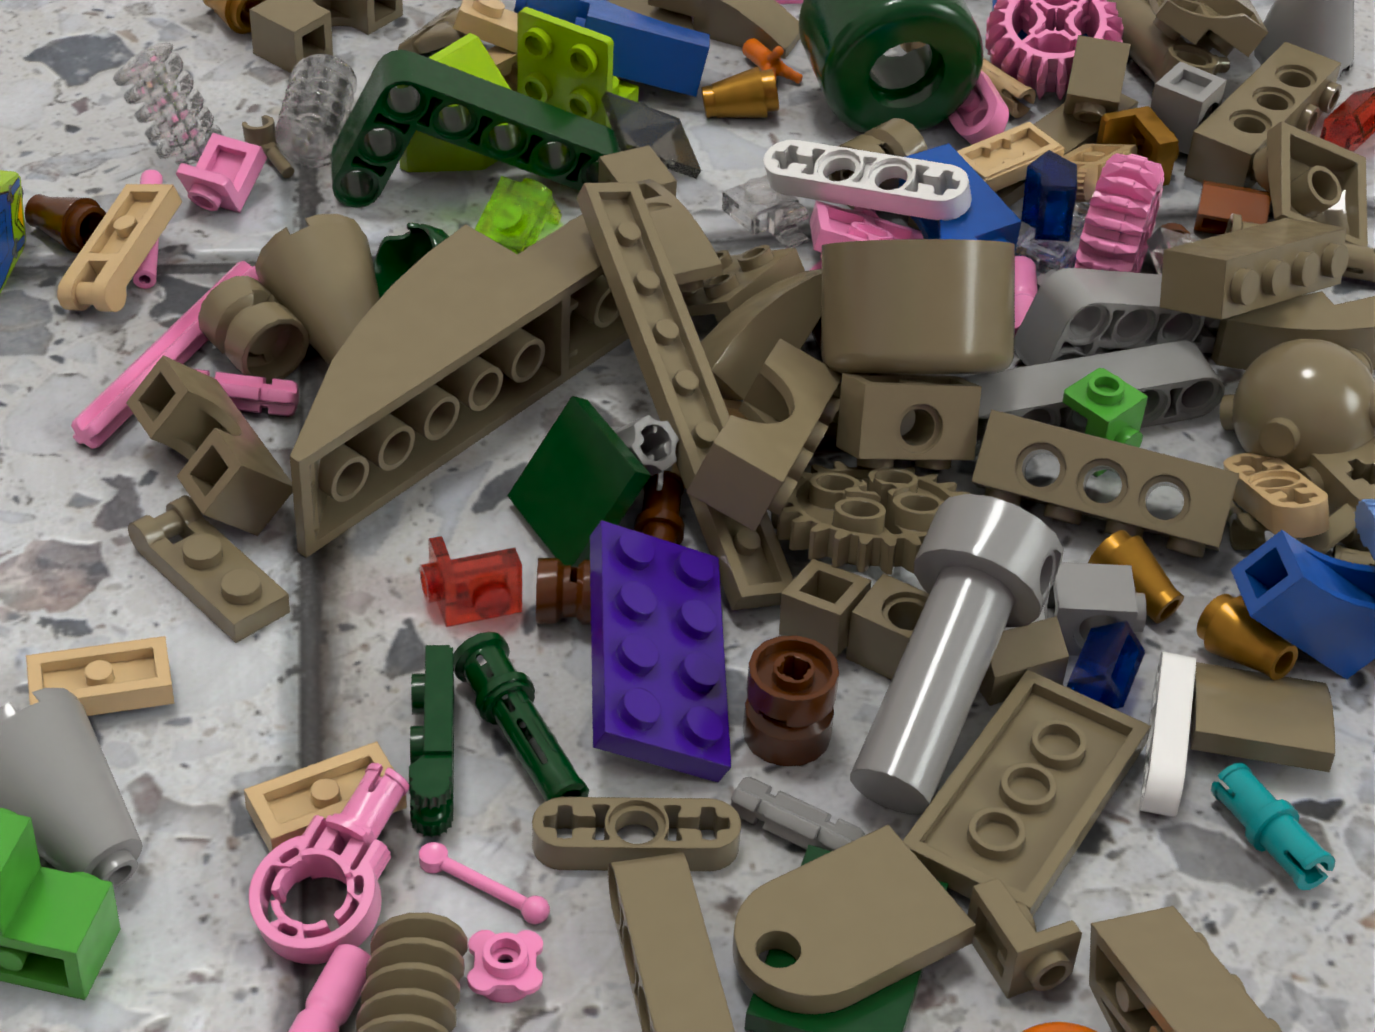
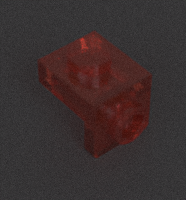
[419,536,522,627]

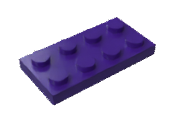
[590,520,731,782]

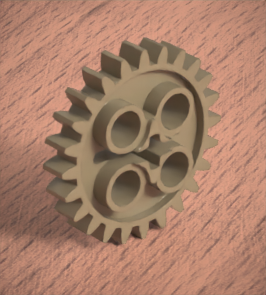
[771,461,970,575]

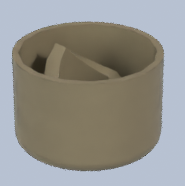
[821,239,1015,375]

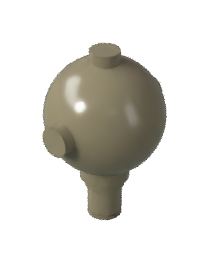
[1219,339,1375,470]

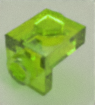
[475,176,562,254]

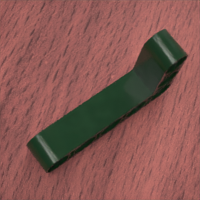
[330,50,622,208]

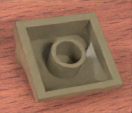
[1253,121,1368,247]

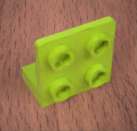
[517,7,639,129]

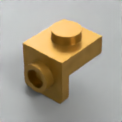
[1096,106,1179,186]

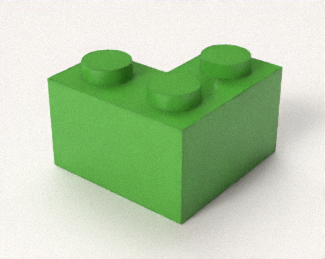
[0,808,121,1000]

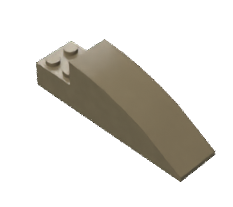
[290,214,629,558]

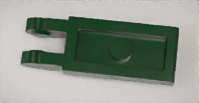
[409,645,454,838]

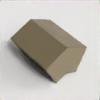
[979,616,1069,706]

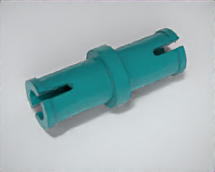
[1211,763,1336,891]

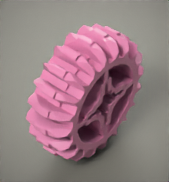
[985,0,1124,101]
[1074,153,1164,273]

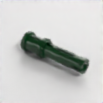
[453,632,589,802]

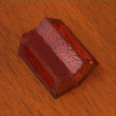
[1320,87,1375,152]

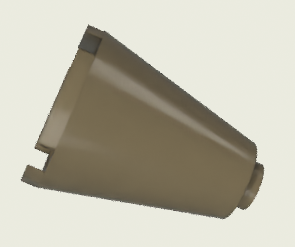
[255,214,380,366]

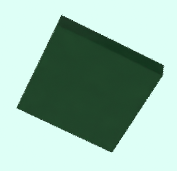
[507,396,651,567]

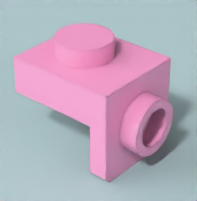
[176,133,267,213]

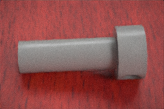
[850,494,1064,814]

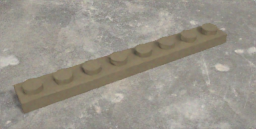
[576,182,794,610]

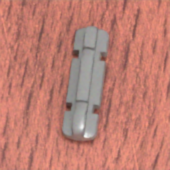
[731,777,865,851]

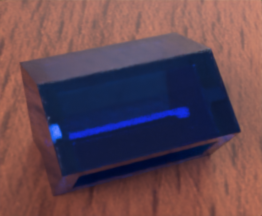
[1021,150,1077,242]
[1067,621,1145,709]

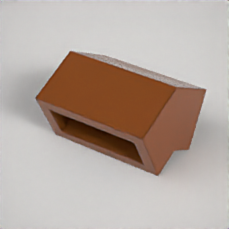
[1194,180,1271,235]

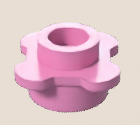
[467,930,543,1003]

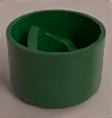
[799,0,984,134]

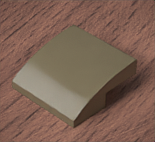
[1190,662,1335,772]

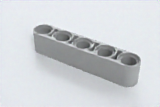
[960,341,1225,457]

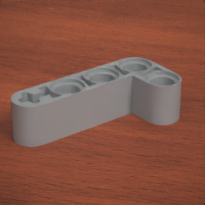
[1014,268,1220,366]

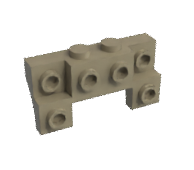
[1149,0,1268,57]

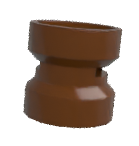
[536,558,591,625]

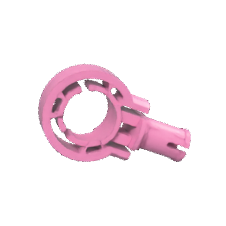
[249,763,409,964]

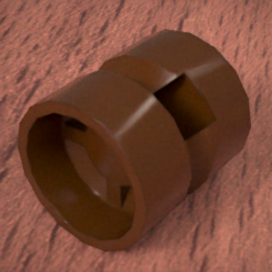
[743,635,839,767]

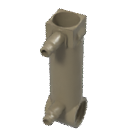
[1107,0,1230,96]

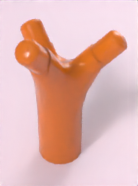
[742,38,803,84]

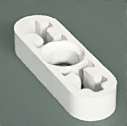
[1139,651,1196,818]

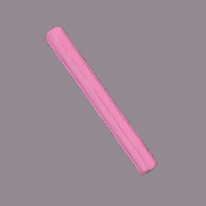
[71,261,259,449]

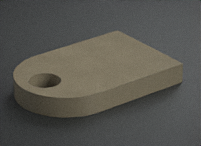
[732,825,976,1014]

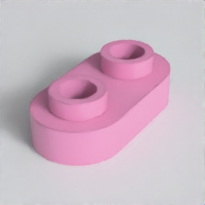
[948,70,1009,145]

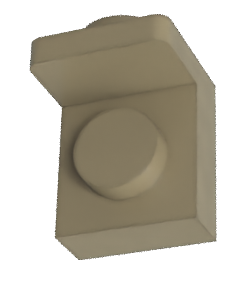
[967,877,1082,999]

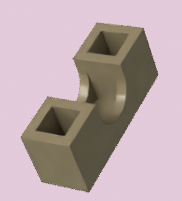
[249,0,403,76]
[126,355,293,536]

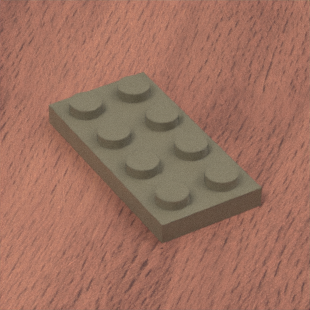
[903,669,1151,917]

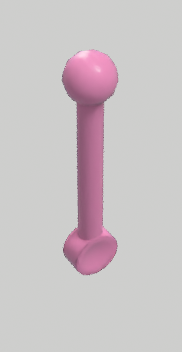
[419,842,550,924]

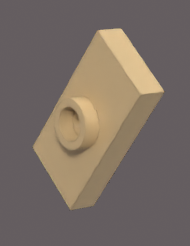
[957,122,1065,192]

